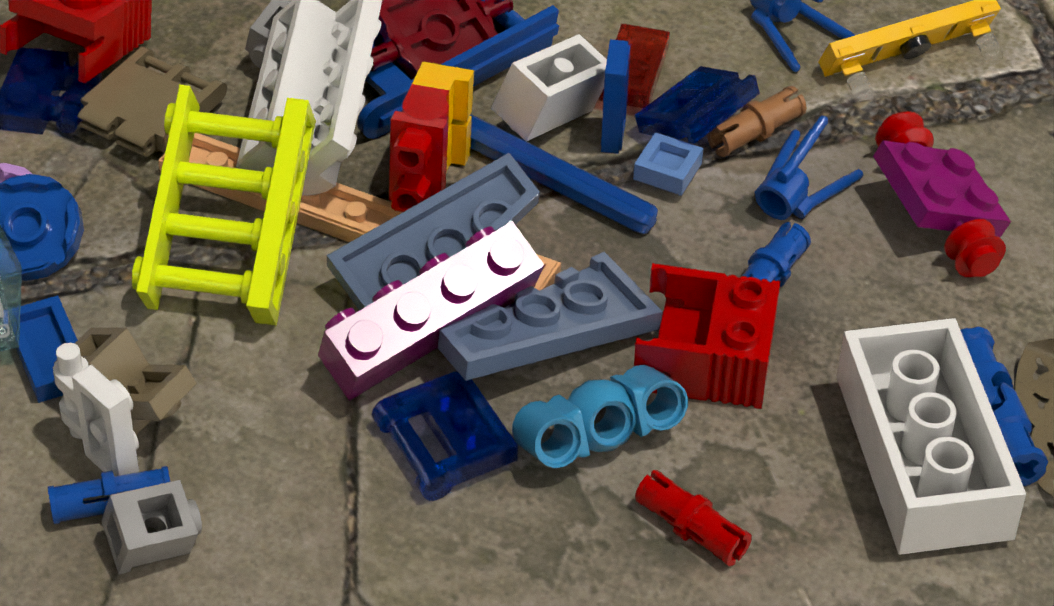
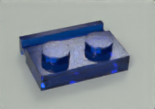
[634,66,760,144]

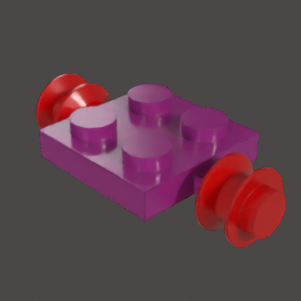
[873,111,1011,277]

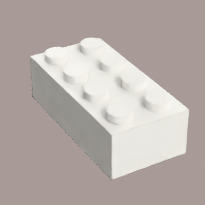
[837,318,1026,555]

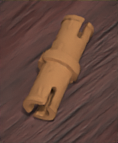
[707,86,807,157]

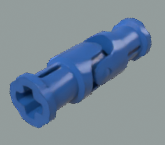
[960,327,1048,486]

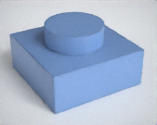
[633,132,703,196]

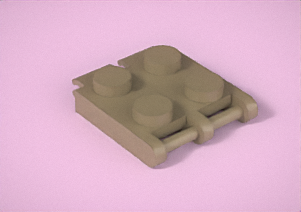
[78,47,227,157]

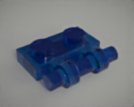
[0,47,103,134]

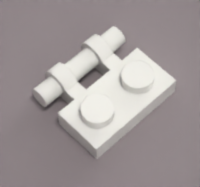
[53,343,139,476]

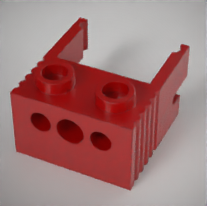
[0,0,152,83]
[634,263,781,409]

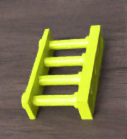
[132,84,316,326]

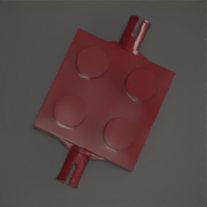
[370,0,514,80]

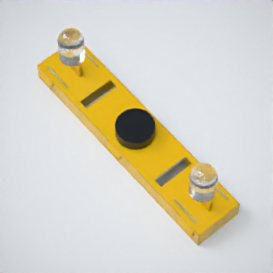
[818,0,1003,104]

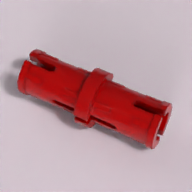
[635,470,752,566]

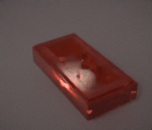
[599,24,670,109]

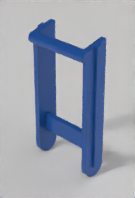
[357,0,559,139]

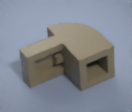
[54,328,197,435]

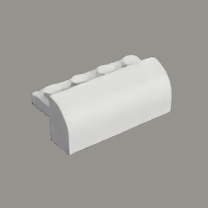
[236,0,382,196]

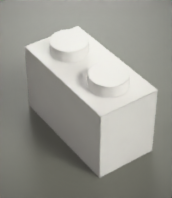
[491,34,607,142]

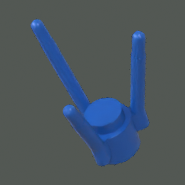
[750,0,855,72]
[754,116,863,220]

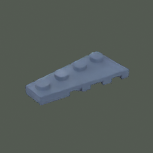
[327,153,540,310]
[438,252,663,381]

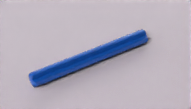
[470,114,658,234]

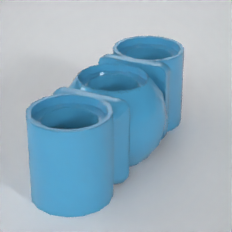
[512,365,688,468]

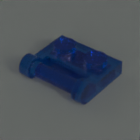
[371,371,518,501]

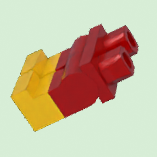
[389,62,474,212]

